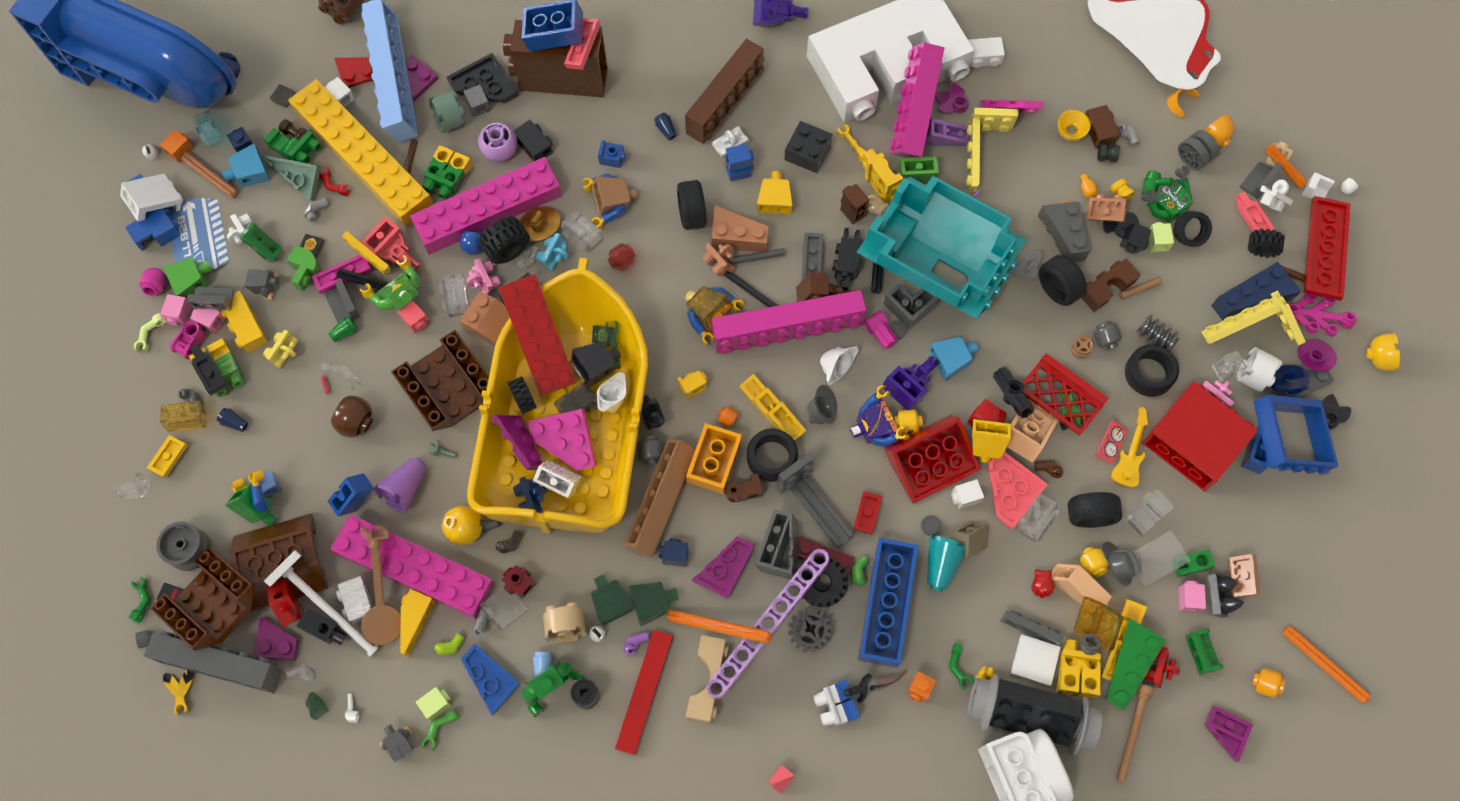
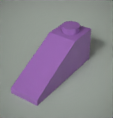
[925,118,970,146]

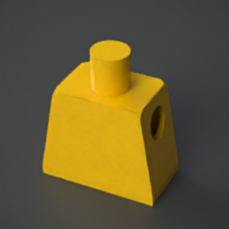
[757,171,792,214]
[972,419,1011,463]

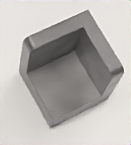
[464,85,491,117]

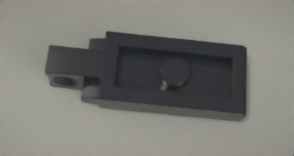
[190,344,228,396]

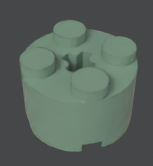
[428,91,465,133]

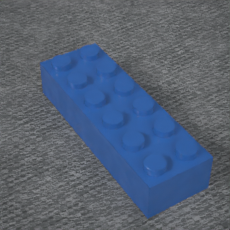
[858,538,919,668]

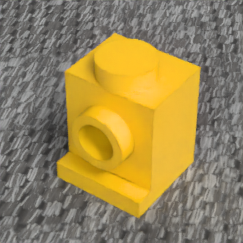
[677,370,708,400]

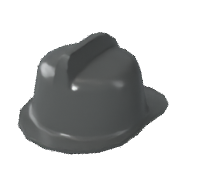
[807,385,837,424]
[1102,542,1141,586]

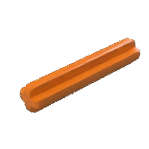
[1265,144,1308,188]

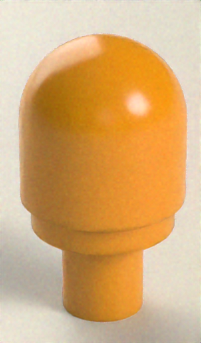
[1080,173,1098,198]

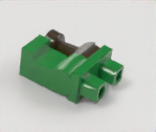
[263,119,322,164]

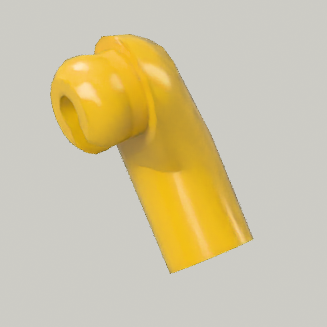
[975,666,995,679]

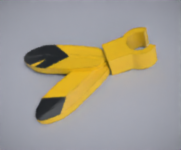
[163,670,195,716]

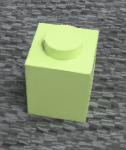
[1148,222,1174,252]
[416,687,451,721]

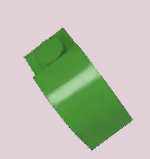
[287,245,321,291]

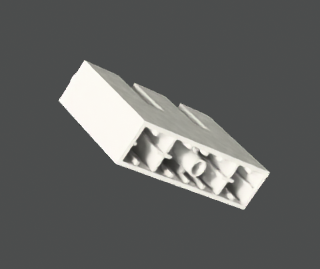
[807,0,974,122]

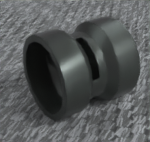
[1097,143,1120,163]

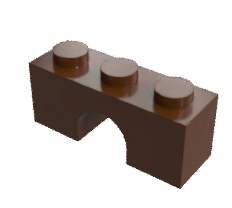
[1081,259,1141,313]

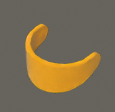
[1167,89,1199,117]

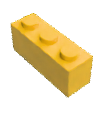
[220,291,268,353]

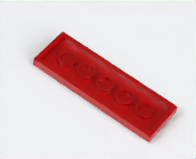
[1303,196,1351,301]
[498,274,577,396]

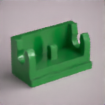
[238,222,283,262]
[1185,628,1223,675]

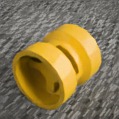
[1110,178,1136,200]

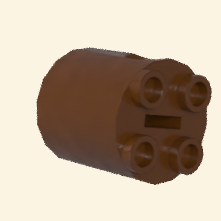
[318,0,364,25]

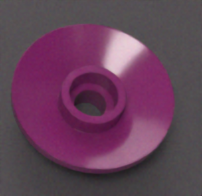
[1297,339,1337,372]

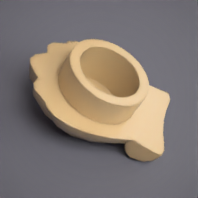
[867,194,889,217]

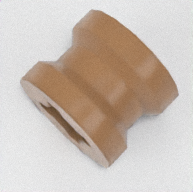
[1071,336,1093,359]

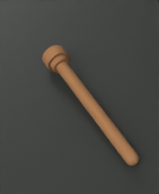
[1117,684,1154,783]

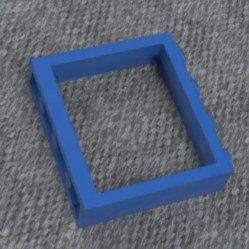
[1253,395,1339,475]

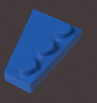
[461,644,520,716]

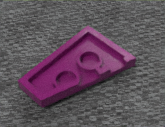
[491,415,542,470]
[692,537,755,599]

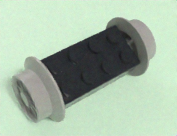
[967,673,1103,756]

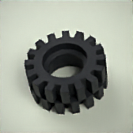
[1248,228,1285,258]
[508,376,537,414]

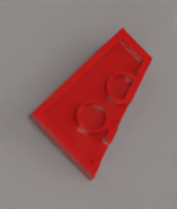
[334,57,373,88]

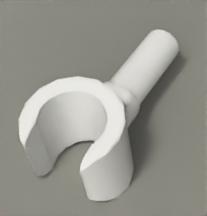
[345,693,359,723]

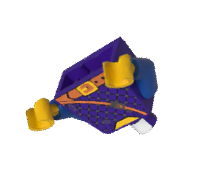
[850,385,909,447]

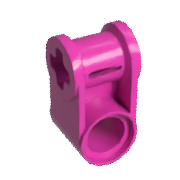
[170,321,206,360]

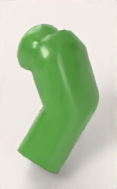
[851,556,869,586]

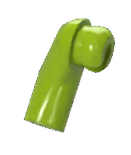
[435,633,465,656]

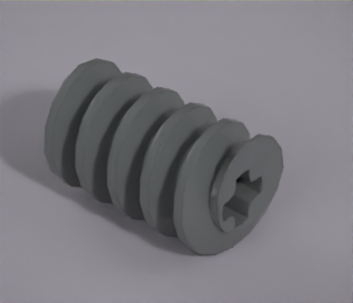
[1138,315,1180,351]

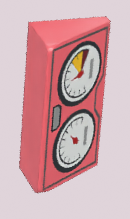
[1095,420,1127,464]

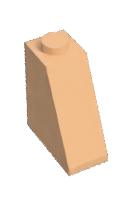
[1051,564,1112,612]

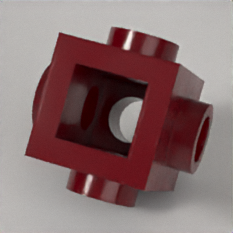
[502,565,536,599]

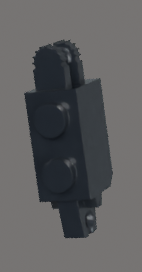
[832,228,864,290]

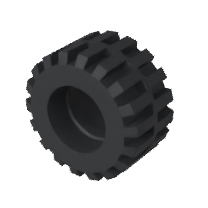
[479,216,530,264]

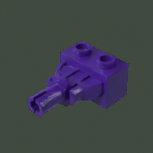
[753,0,808,28]
[883,356,939,410]

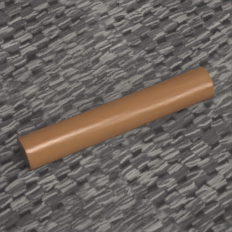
[1119,277,1162,299]

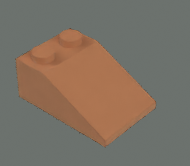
[460,291,510,346]

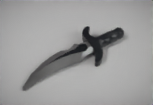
[843,670,907,704]

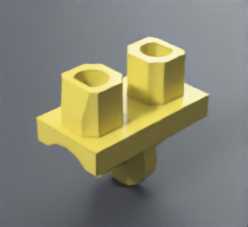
[263,330,299,368]

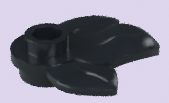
[1103,211,1139,238]
[1314,394,1351,430]

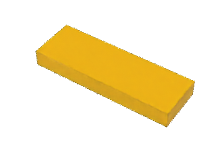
[342,231,391,276]

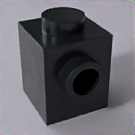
[1120,222,1151,254]

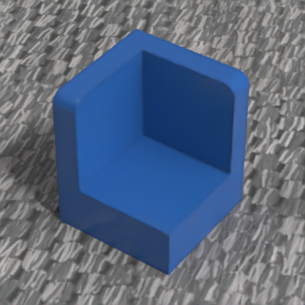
[125,220,152,251]

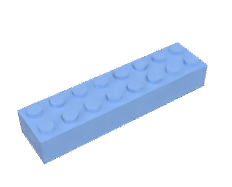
[361,0,419,143]

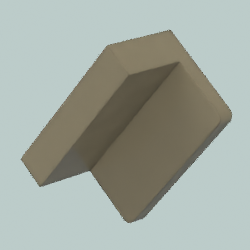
[951,521,989,558]

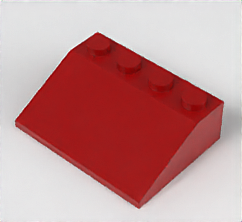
[884,415,981,504]

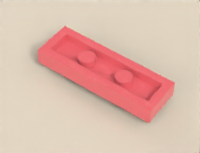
[564,18,601,70]

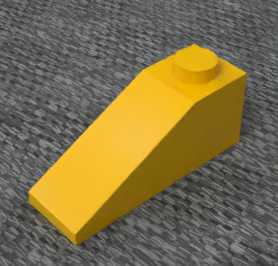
[400,589,436,657]

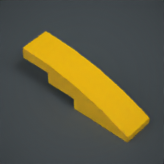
[738,374,806,441]
[1101,599,1147,680]

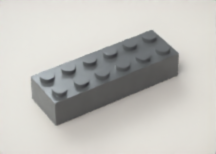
[144,631,283,694]

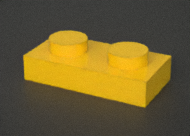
[147,435,188,479]

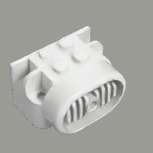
[978,729,1074,801]

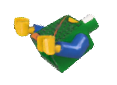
[225,470,276,526]

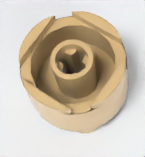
[543,603,586,643]

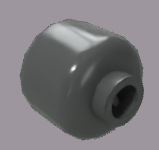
[1093,321,1122,350]
[638,436,663,464]

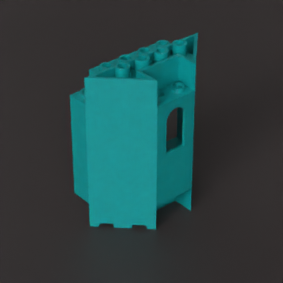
[857,176,1026,319]

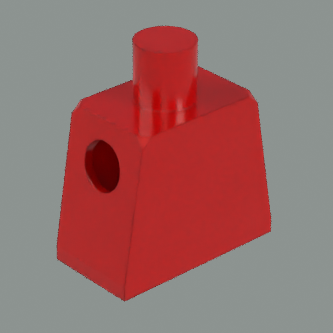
[266,578,303,627]

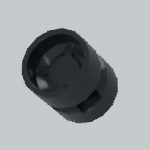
[571,679,600,710]

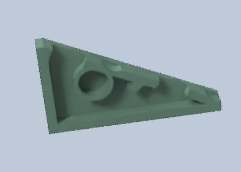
[262,155,321,201]

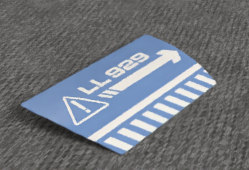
[168,198,229,269]

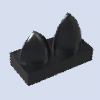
[1208,574,1244,618]

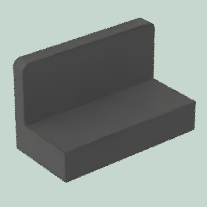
[1240,162,1283,199]
[325,279,360,323]
[187,287,234,310]

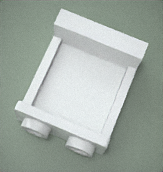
[120,174,183,221]

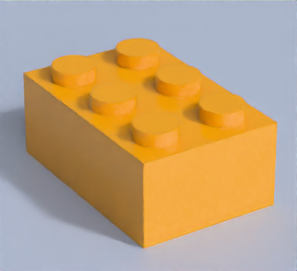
[686,423,742,495]

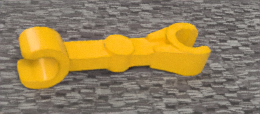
[837,124,866,163]

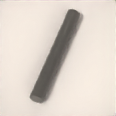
[730,248,785,265]

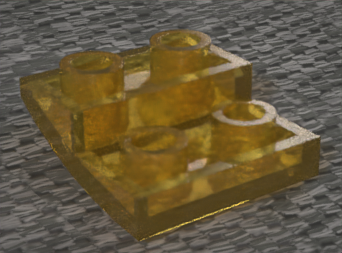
[1074,596,1124,652]

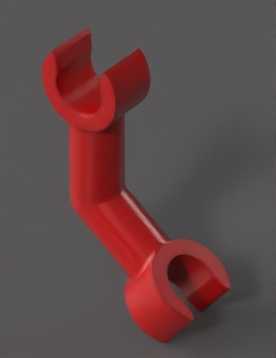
[319,166,350,197]

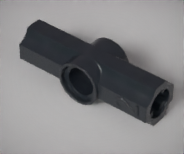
[993,367,1035,419]

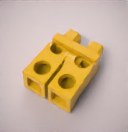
[862,149,903,203]
[1056,639,1101,699]

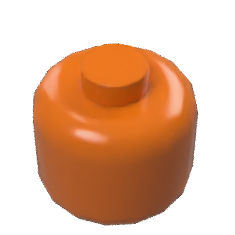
[717,406,738,428]

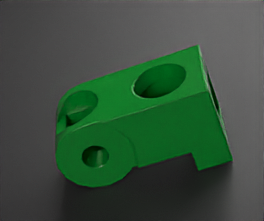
[1172,549,1215,577]

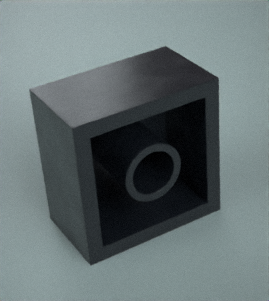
[784,121,833,173]

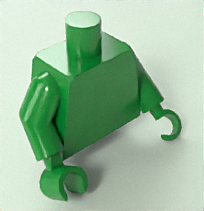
[522,660,586,718]

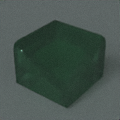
[305,692,328,720]

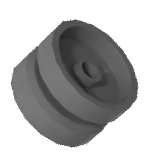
[156,522,211,571]

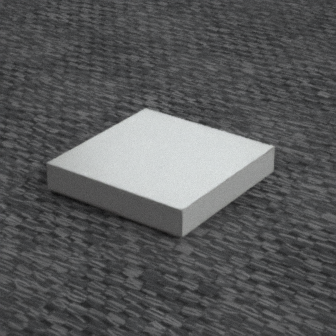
[1010,634,1061,687]

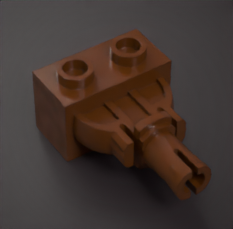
[796,272,852,302]

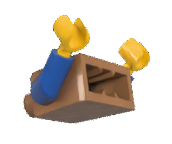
[583,174,637,231]

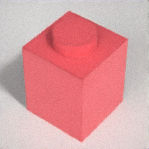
[397,300,429,333]

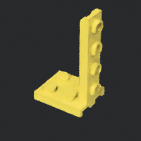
[966,108,1018,193]
[1201,291,1306,345]

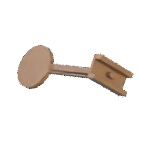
[360,525,401,645]

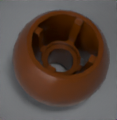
[331,395,373,438]

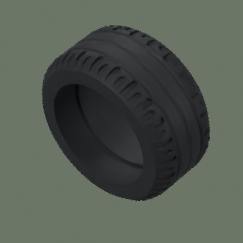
[677,180,707,230]
[1039,255,1087,306]
[1125,344,1179,397]
[747,428,798,482]
[1067,492,1123,528]

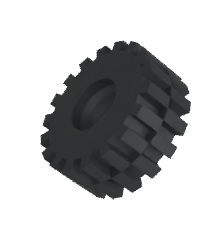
[798,557,848,608]

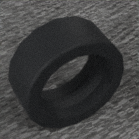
[1173,211,1212,247]

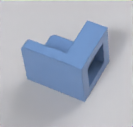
[259,471,282,498]

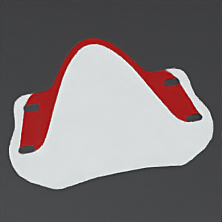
[1088,0,1221,90]

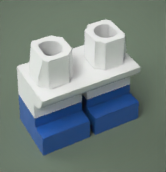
[813,679,860,726]

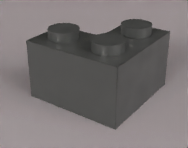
[883,284,939,330]

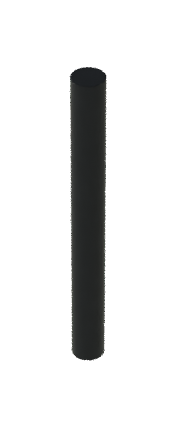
[723,271,779,307]

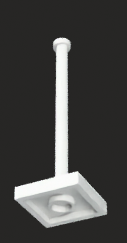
[264,550,378,657]

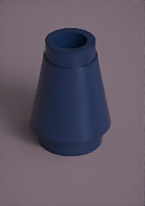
[654,112,677,140]
[217,408,248,432]

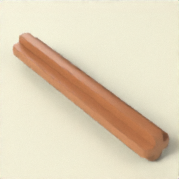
[181,152,238,198]

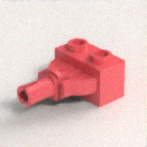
[361,216,421,271]

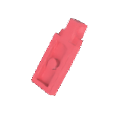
[1235,191,1275,232]

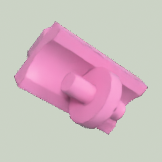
[466,258,500,296]
[1202,380,1234,408]

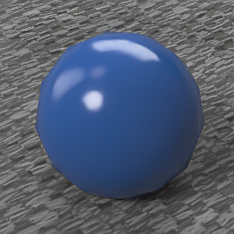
[459,231,483,255]

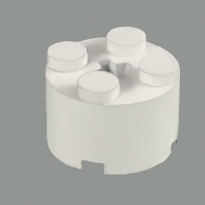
[1236,347,1282,392]

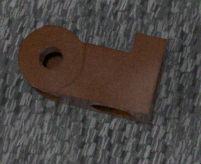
[725,473,763,502]

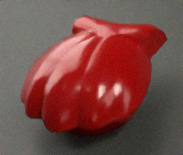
[1031,569,1054,598]

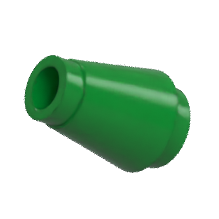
[328,316,358,342]

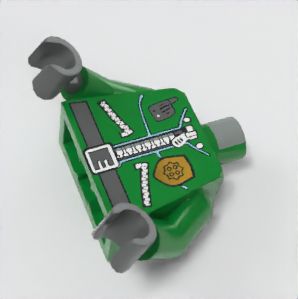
[1141,166,1193,223]

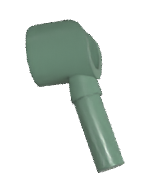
[428,442,456,458]

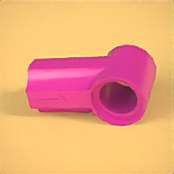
[863,310,898,350]

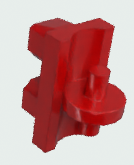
[1144,647,1180,688]

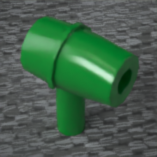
[1142,171,1174,195]

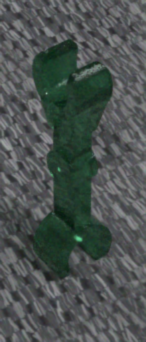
[605,321,621,369]

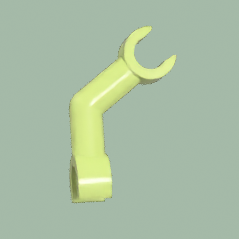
[134,313,166,352]

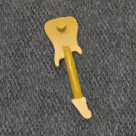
[1110,407,1148,488]

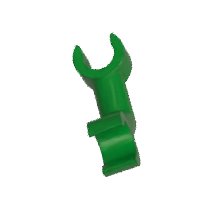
[129,576,151,623]
[949,643,973,690]

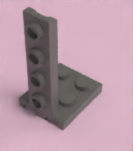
[777,452,854,549]

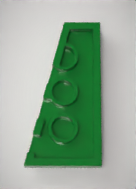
[1105,618,1166,711]

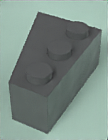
[1038,202,1090,262]

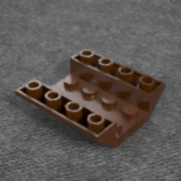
[391,329,489,431]
[230,514,328,612]
[150,546,254,651]

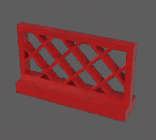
[1022,353,1109,436]

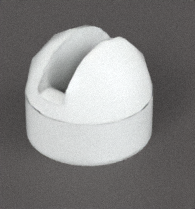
[142,144,159,160]
[1341,178,1358,194]
[589,625,606,643]

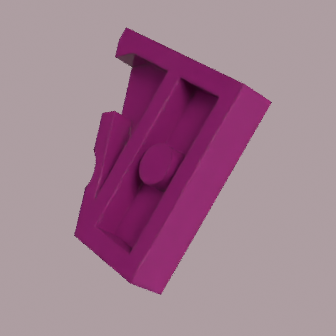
[406,55,439,101]
[253,618,299,661]

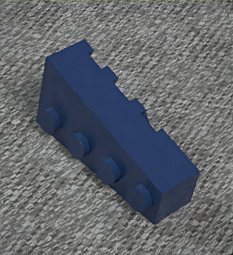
[1211,262,1301,320]

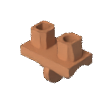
[702,242,735,277]

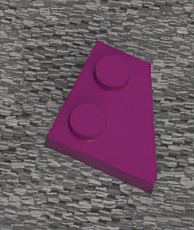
[1204,706,1253,762]

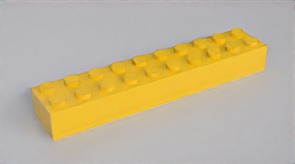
[288,79,434,227]

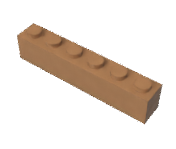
[624,439,695,557]

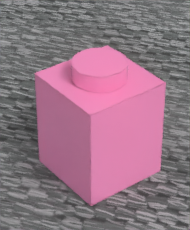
[160,294,191,326]
[190,309,225,334]
[1179,581,1206,613]

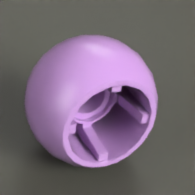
[478,122,518,162]

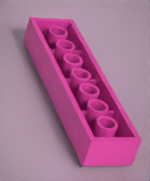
[410,157,562,255]
[712,290,866,354]
[330,514,495,620]

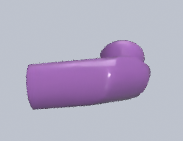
[623,631,649,656]

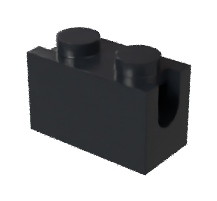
[513,120,553,162]

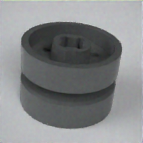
[1178,130,1219,171]

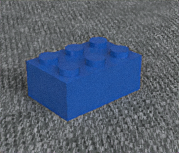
[521,0,583,51]

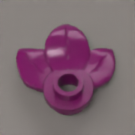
[936,83,968,114]

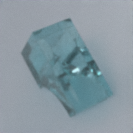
[193,110,222,146]

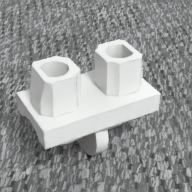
[712,126,749,158]
[1260,180,1293,212]
[227,214,252,249]

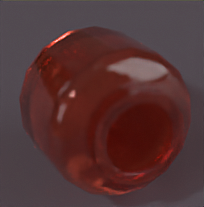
[607,243,636,271]

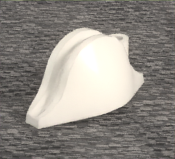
[820,346,859,385]
[597,372,626,413]

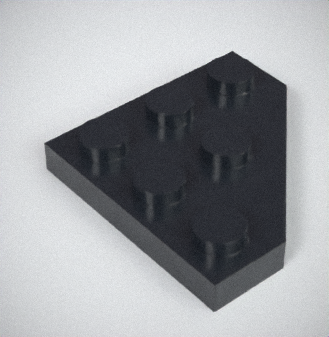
[446,53,519,103]

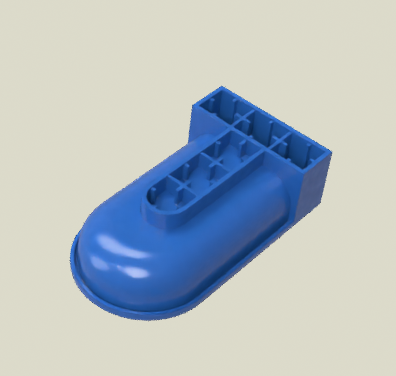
[9,0,237,109]

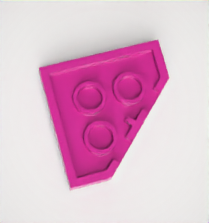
[980,100,1043,113]
[528,408,597,470]

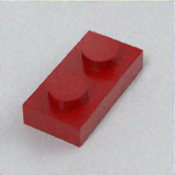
[853,491,882,535]

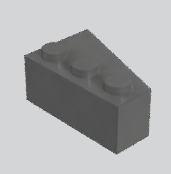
[755,509,798,580]

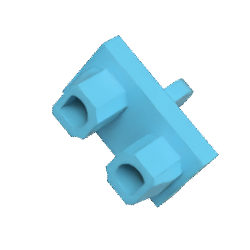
[536,233,569,271]

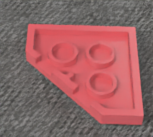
[988,452,1048,530]

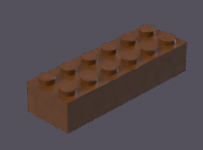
[685,38,765,144]

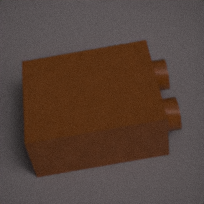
[503,20,608,98]

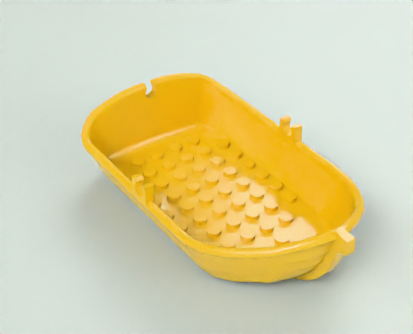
[467,258,648,534]

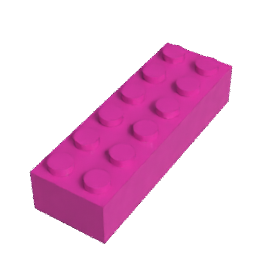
[889,42,945,158]

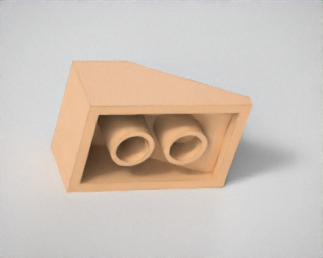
[1007,399,1058,463]

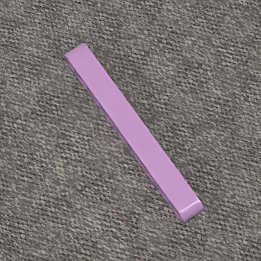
[707,549,829,699]

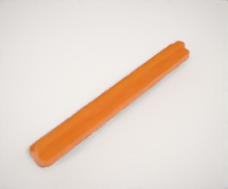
[1282,626,1371,703]

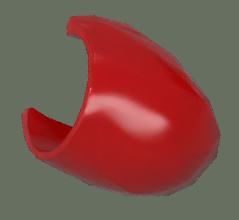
[967,399,1007,429]

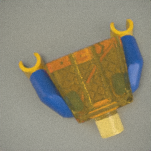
[685,286,744,346]

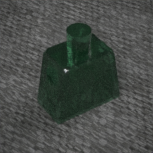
[591,575,636,627]
[629,582,679,626]

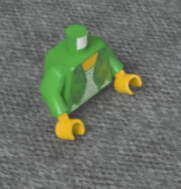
[360,255,421,310]

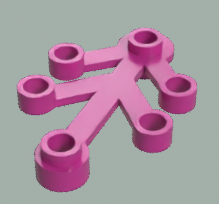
[1286,294,1357,337]

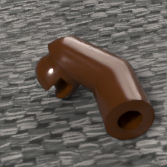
[1034,460,1063,478]

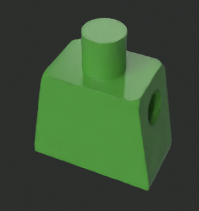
[163,257,214,299]

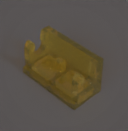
[160,401,207,432]

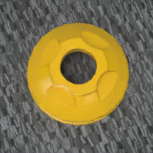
[1057,110,1091,141]

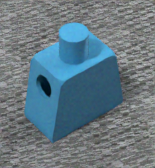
[222,144,270,187]
[929,337,978,381]

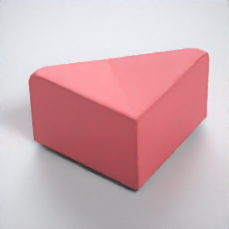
[769,765,795,793]

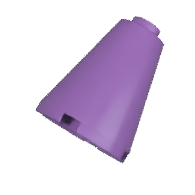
[374,458,426,513]

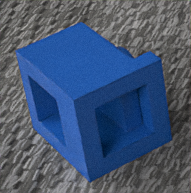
[598,140,626,168]

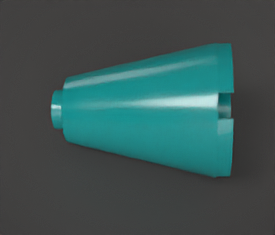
[927,535,965,592]

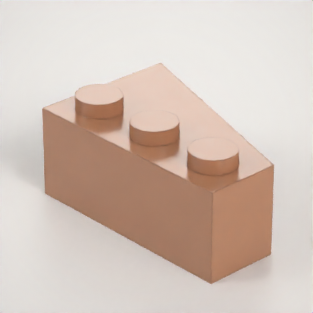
[711,205,768,252]

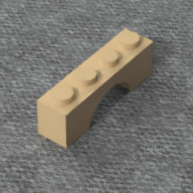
[686,635,729,724]

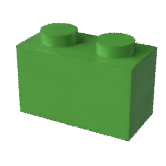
[898,157,939,184]

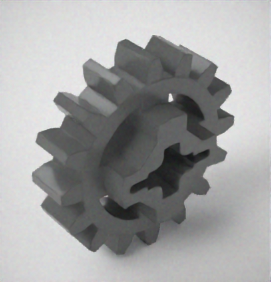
[788,608,832,653]

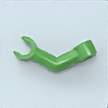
[421,710,460,750]

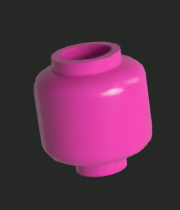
[139,268,168,296]

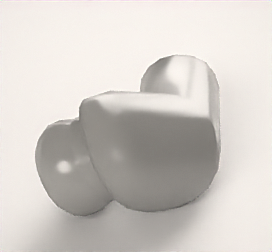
[1118,123,1139,147]
[304,198,328,222]
[473,606,494,636]

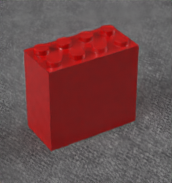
[1142,381,1258,492]

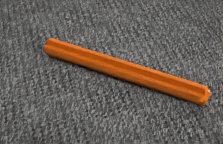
[667,610,772,643]

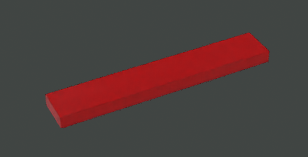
[615,629,673,755]

